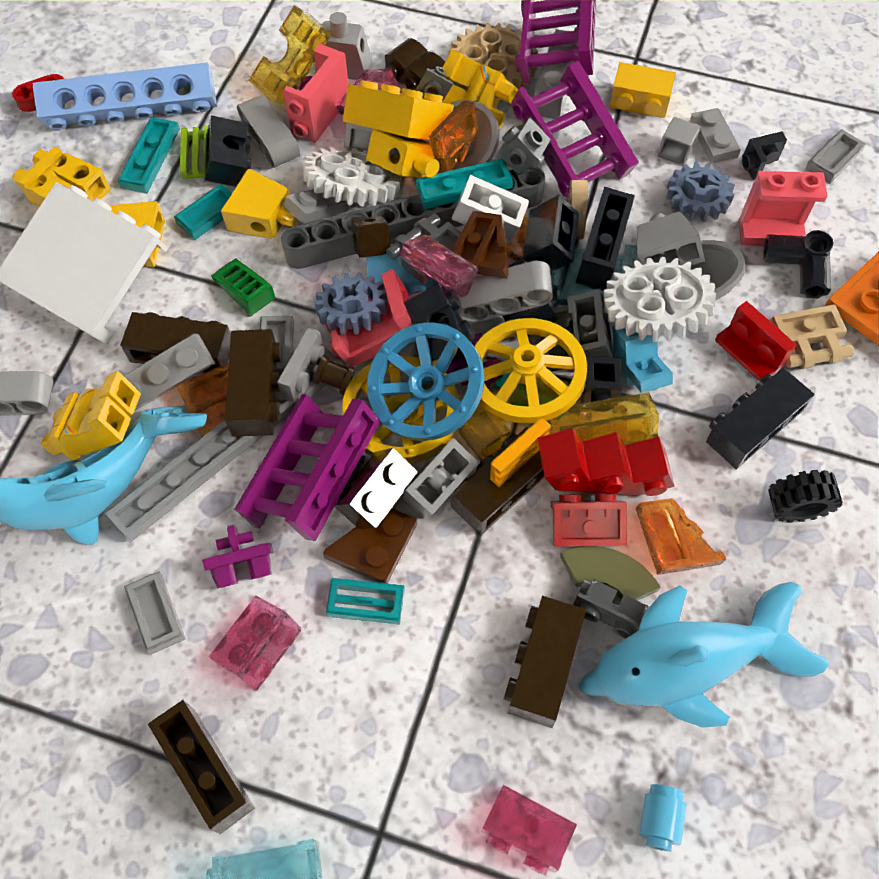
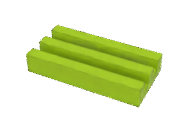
[180,126,208,179]

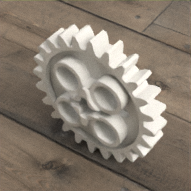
[302,147,402,206]
[604,257,716,342]

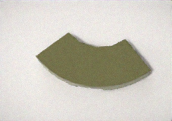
[560,546,661,601]

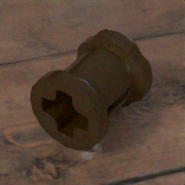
[313,354,356,395]

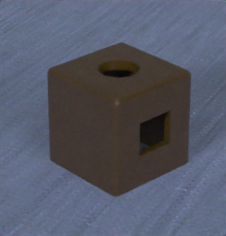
[351,215,390,258]

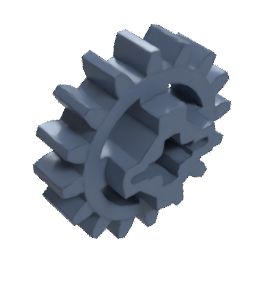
[666,161,735,222]
[314,273,388,335]

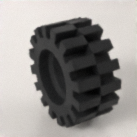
[768,470,843,523]

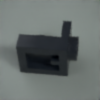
[741,131,787,180]

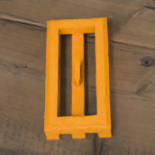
[490,418,551,487]

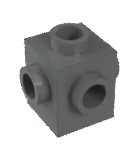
[498,117,551,175]

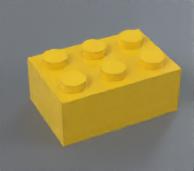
[343,80,454,142]

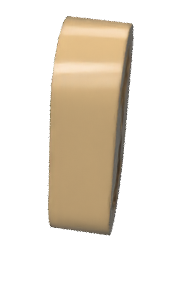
[568,180,588,239]

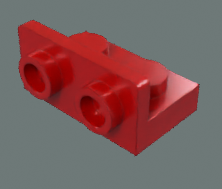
[715,301,797,381]
[550,494,628,547]

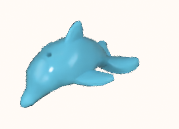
[0,406,207,545]
[579,582,829,728]

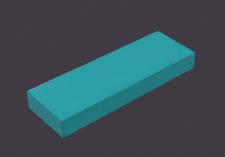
[117,117,180,194]
[415,158,513,209]

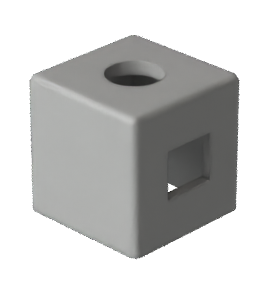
[657,117,701,166]

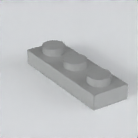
[124,334,215,411]

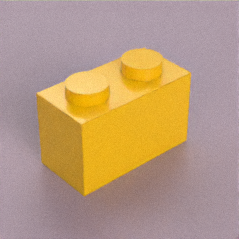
[609,62,676,118]

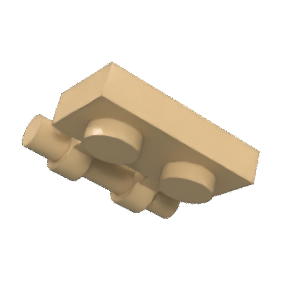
[771,305,854,369]

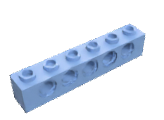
[32,62,217,129]

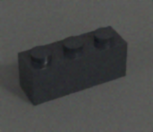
[575,187,635,291]
[706,367,815,470]

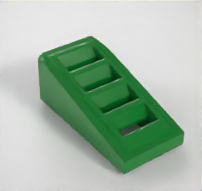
[211,258,276,316]

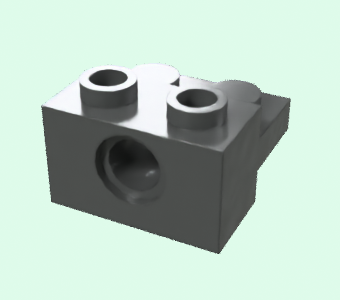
[542,289,615,372]

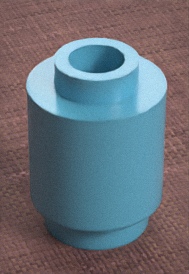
[639,784,687,852]

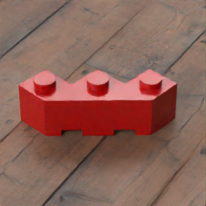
[537,428,675,496]

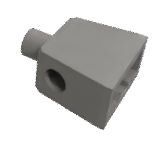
[315,12,372,81]
[637,212,705,266]

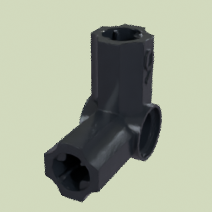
[763,230,834,299]

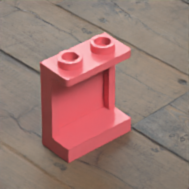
[283,44,348,143]
[738,171,828,246]
[325,269,413,367]

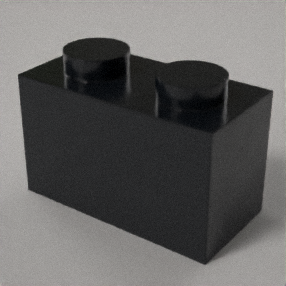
[523,195,579,273]

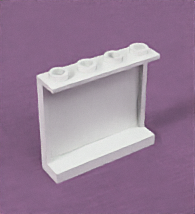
[0,182,168,345]

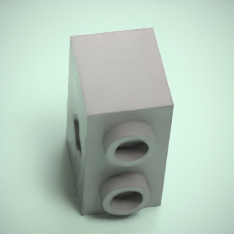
[400,438,479,519]

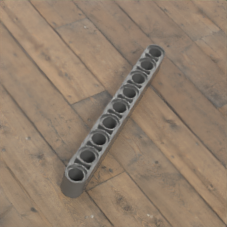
[281,167,545,269]

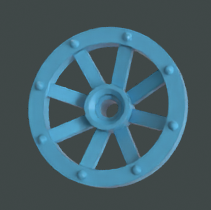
[367,323,484,441]

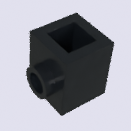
[581,357,622,410]

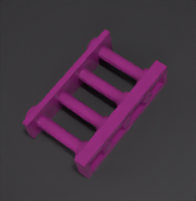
[515,0,596,84]
[511,60,639,200]
[234,394,380,541]

